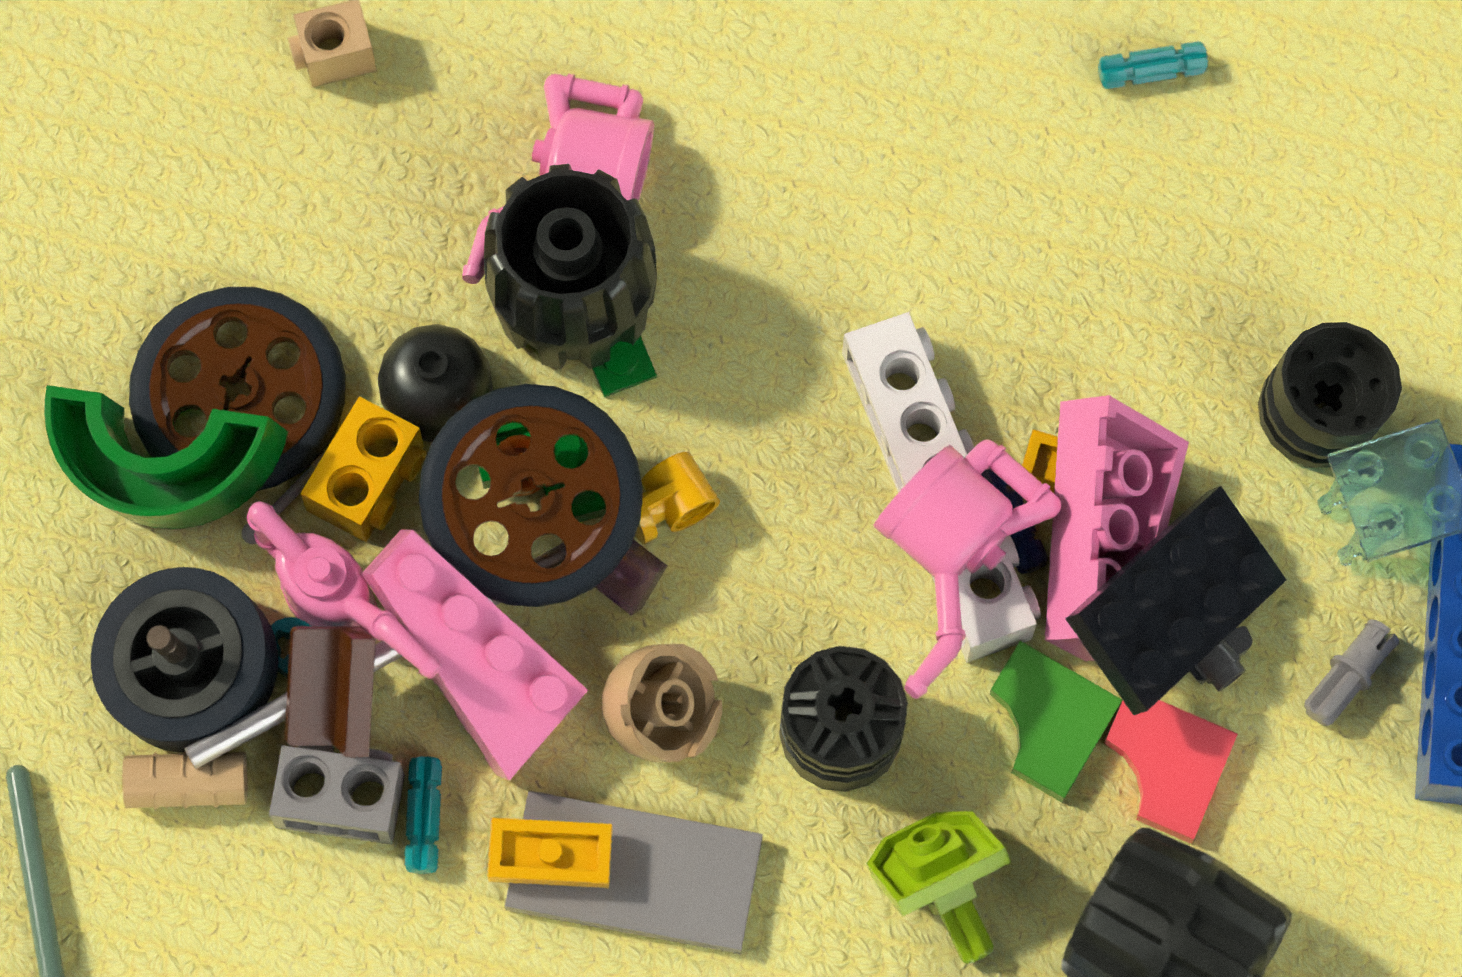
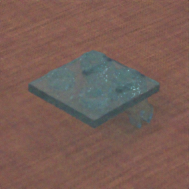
[1317,419,1462,566]

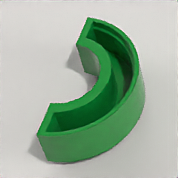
[44,385,288,529]

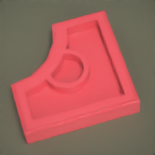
[1104,700,1238,844]

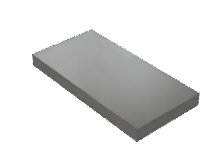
[505,791,763,954]

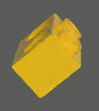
[300,396,426,542]

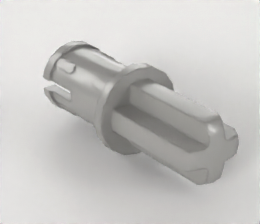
[1304,619,1399,726]

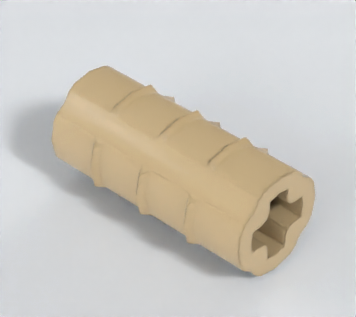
[122,751,248,810]

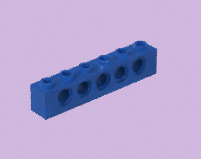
[1415,444,1462,805]

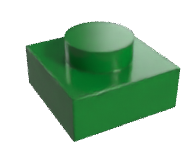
[592,335,657,397]

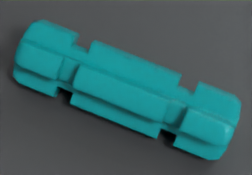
[1098,41,1208,89]
[405,756,442,874]

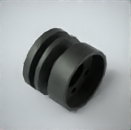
[1258,322,1402,468]
[779,646,908,792]

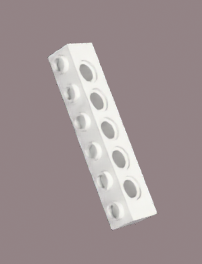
[842,312,1041,663]

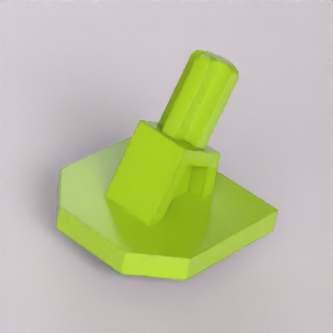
[866,811,1011,964]

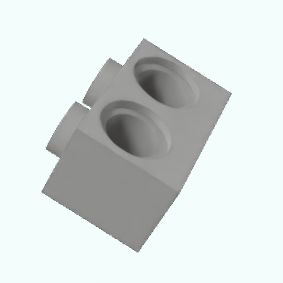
[269,745,405,845]

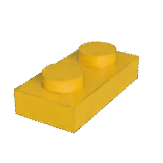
[487,818,613,888]

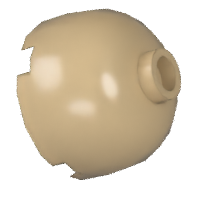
[602,644,722,762]

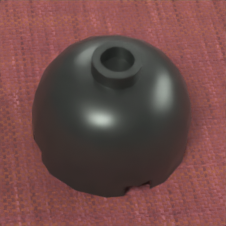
[378,324,493,443]

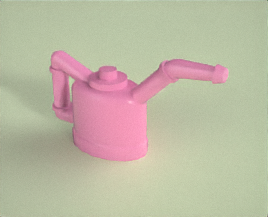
[462,74,654,284]
[874,440,1061,699]
[247,502,442,679]

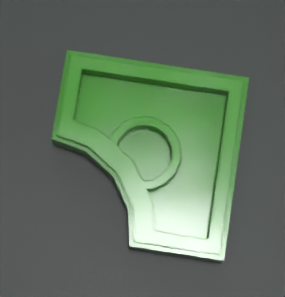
[990,641,1122,803]

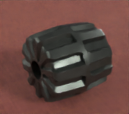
[484,164,657,369]
[1061,827,1292,977]

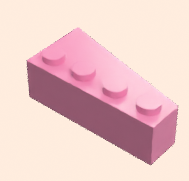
[1045,395,1189,661]
[362,530,588,780]

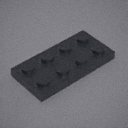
[1065,486,1287,715]

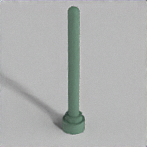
[6,765,65,977]

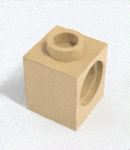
[288,0,377,87]

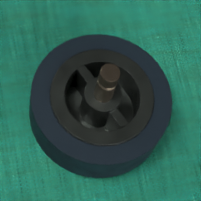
[91,567,278,752]

